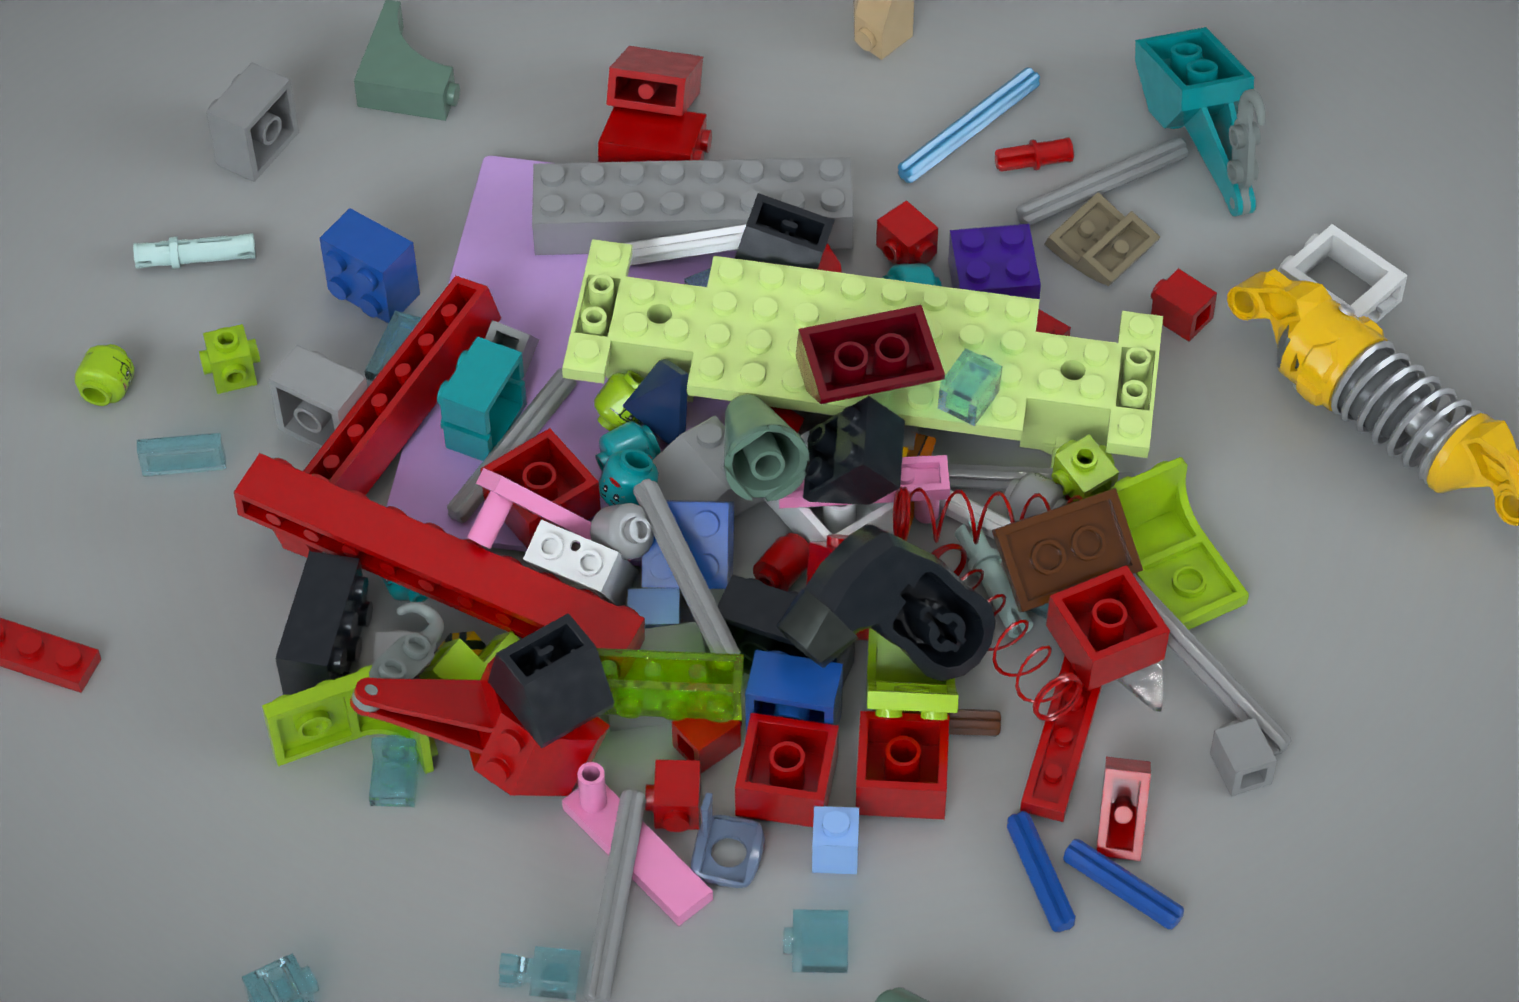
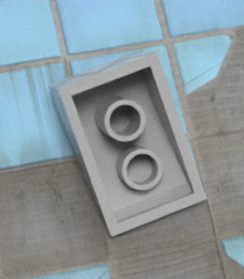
[653,415,763,517]

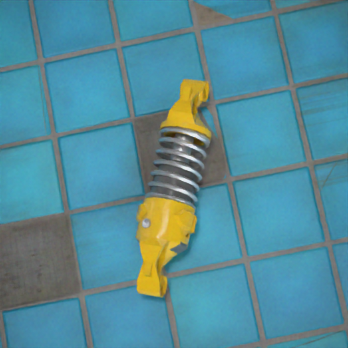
[1227,268,1519,526]

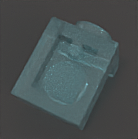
[369,735,420,807]

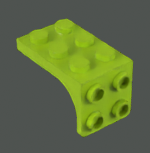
[1111,457,1249,630]
[866,628,958,720]
[262,665,438,774]

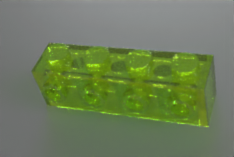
[596,648,745,723]

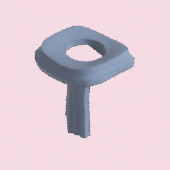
[691,793,765,888]

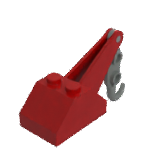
[350,602,611,796]

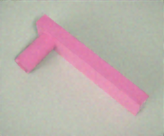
[779,455,950,524]
[467,468,631,562]
[562,762,713,926]

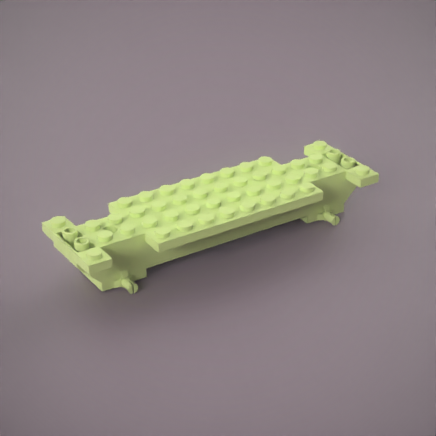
[562,239,1163,468]

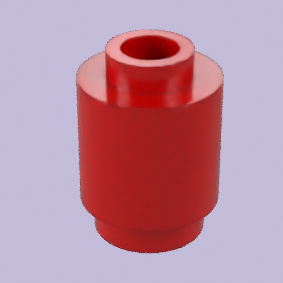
[753,533,809,591]

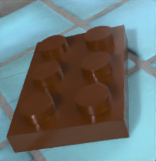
[992,488,1143,612]

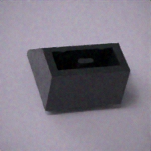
[735,193,835,270]
[803,396,905,505]
[488,613,615,748]

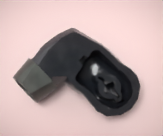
[776,525,996,682]

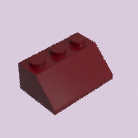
[796,305,945,404]

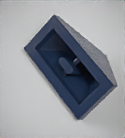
[622,359,689,445]

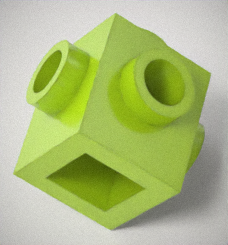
[199,324,261,394]
[1051,434,1119,502]

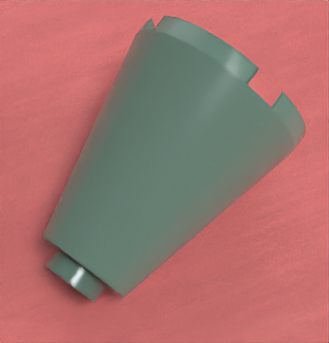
[724,394,809,502]

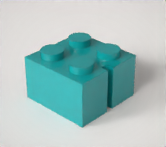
[437,337,527,461]

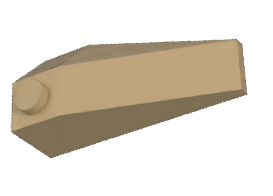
[853,0,914,60]

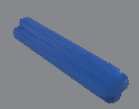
[1007,811,1076,933]
[1063,839,1184,930]

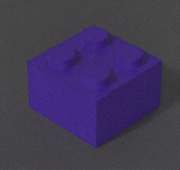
[948,224,1041,299]

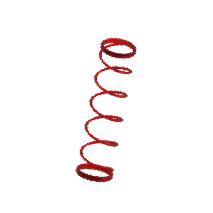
[893,486,1083,545]
[931,543,1083,721]

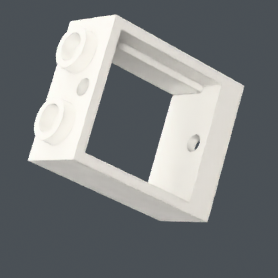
[1278,224,1408,323]
[523,520,638,606]

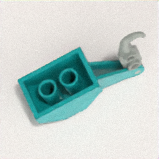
[1135,27,1266,217]

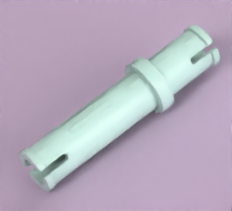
[133,233,256,269]
[955,521,1034,638]

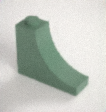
[354,0,460,121]

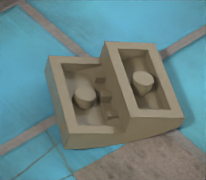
[1044,192,1160,286]

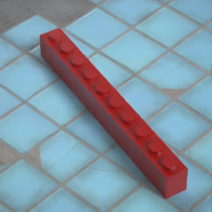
[234,453,645,680]

